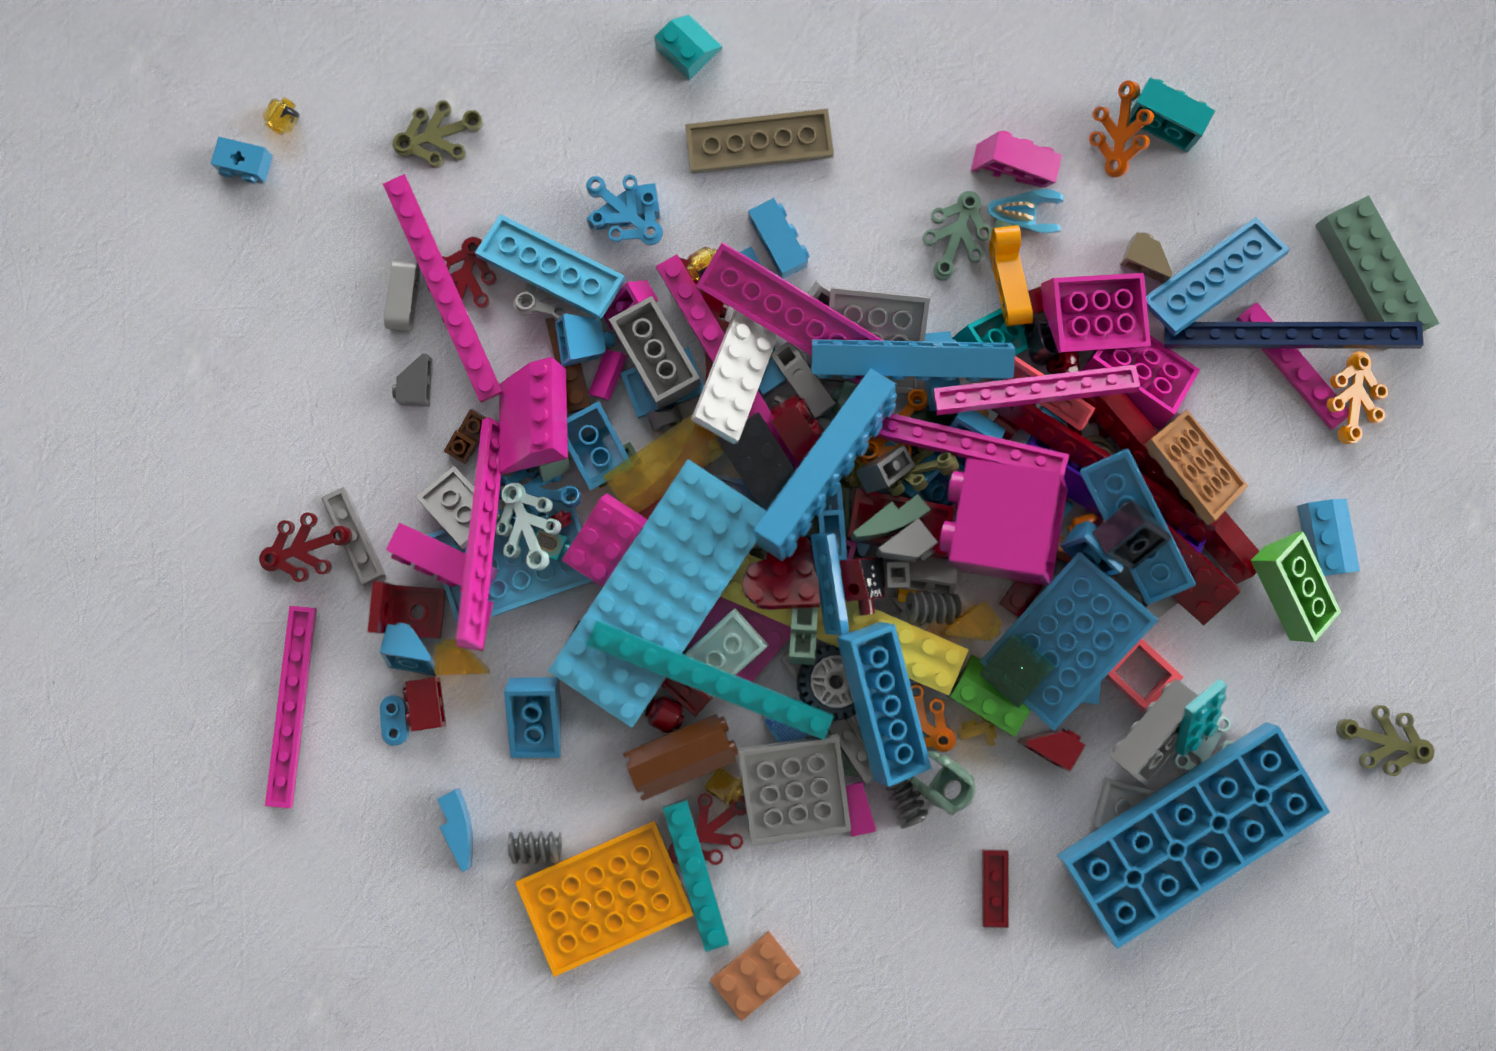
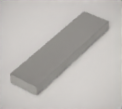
[321,487,386,586]

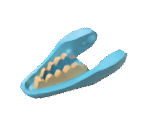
[988,189,1064,233]

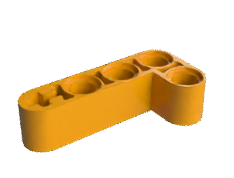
[989,225,1033,327]

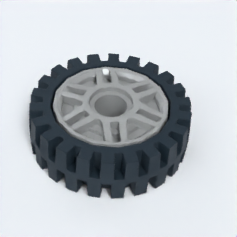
[796,645,856,721]

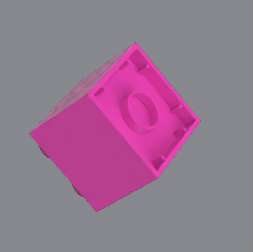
[940,458,1068,586]

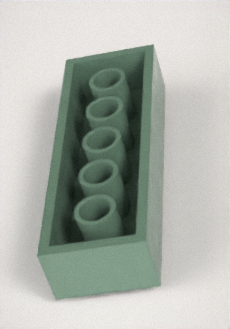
[1315,195,1439,351]

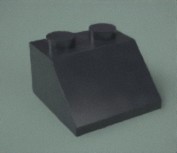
[1092,499,1172,570]

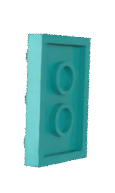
[1175,679,1228,757]

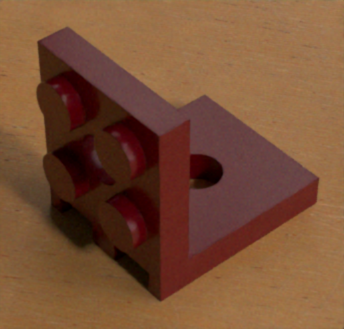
[367,581,446,639]

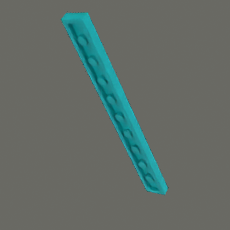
[586,620,834,740]

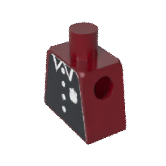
[839,558,885,616]

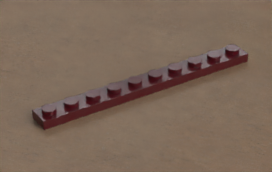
[991,404,1218,543]

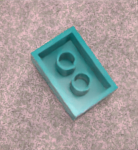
[1128,77,1216,153]

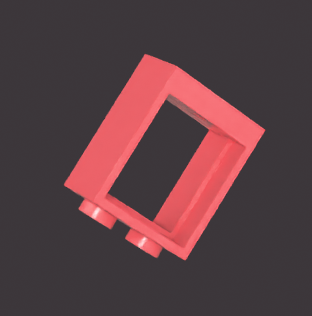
[1105,639,1184,713]

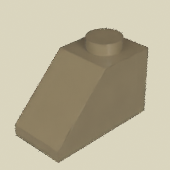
[1120,232,1173,283]

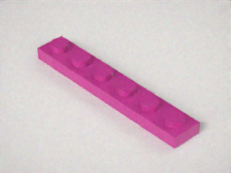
[1236,302,1349,430]

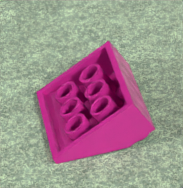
[1041,273,1151,353]
[1081,335,1200,430]
[499,357,568,474]

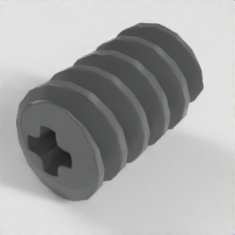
[905,591,962,625]
[885,778,929,829]
[508,831,562,864]

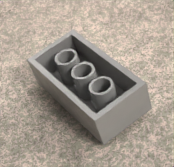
[609,296,702,410]
[1110,679,1199,785]

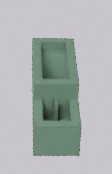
[850,494,931,542]
[789,607,818,665]

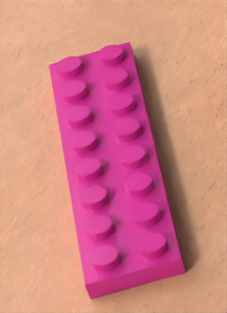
[696,242,884,384]

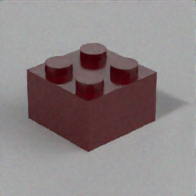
[771,394,824,463]

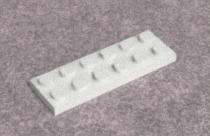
[691,310,778,444]

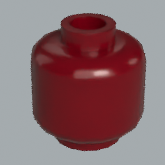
[645,696,684,733]

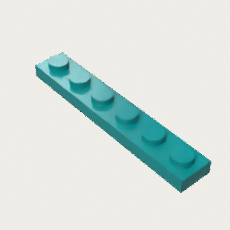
[662,799,730,952]

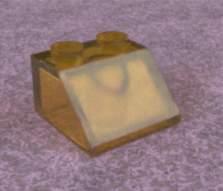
[939,601,1004,642]

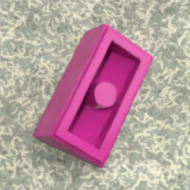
[845,781,876,837]

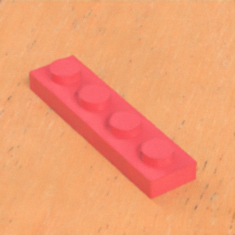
[1006,356,1095,430]

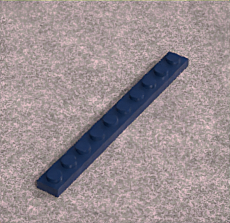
[1164,322,1424,349]

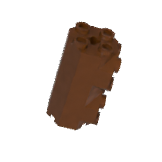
[623,713,739,801]

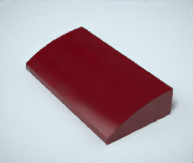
[846,488,955,559]

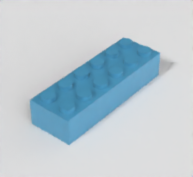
[837,622,932,787]

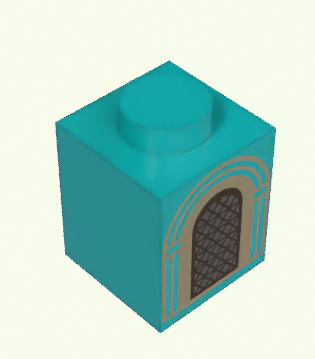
[535,527,571,562]

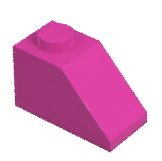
[604,280,658,330]

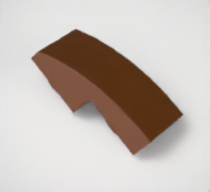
[444,409,487,464]

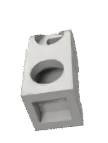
[883,562,910,588]

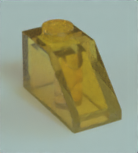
[435,639,490,675]

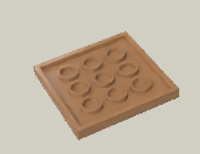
[1144,409,1248,525]

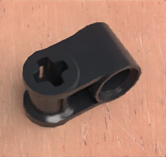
[1024,317,1058,366]

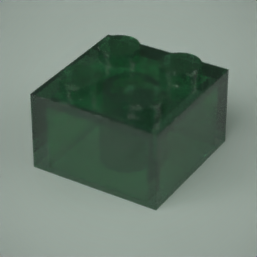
[979,634,1056,708]

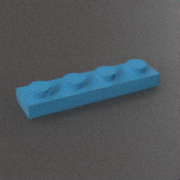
[811,533,849,635]

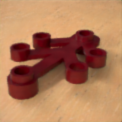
[427,237,497,324]
[259,512,352,582]
[668,793,747,865]

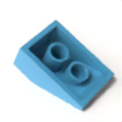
[567,401,634,490]
[504,677,561,758]

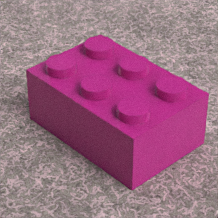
[562,493,647,587]

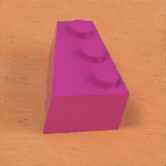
[971,131,1062,188]

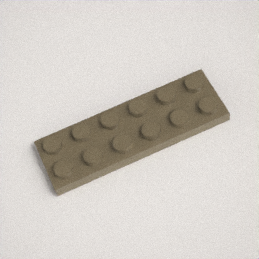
[685,108,834,174]

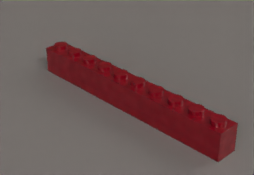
[1081,393,1259,585]

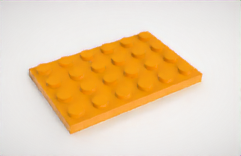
[515,820,694,977]

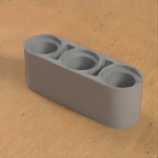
[384,260,420,331]

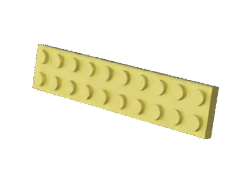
[721,554,969,696]

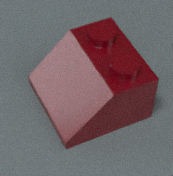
[1017,728,1086,771]

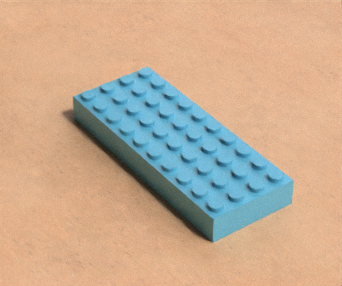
[548,459,767,728]

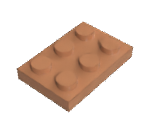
[710,931,801,1021]

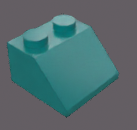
[654,14,722,81]

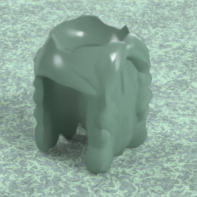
[911,751,975,815]

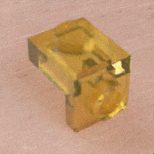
[956,719,997,747]
[704,768,744,806]

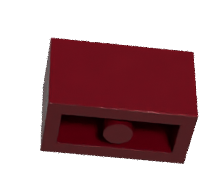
[403,677,446,732]

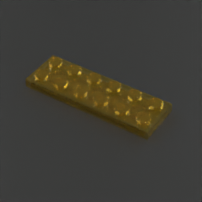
[603,413,725,513]

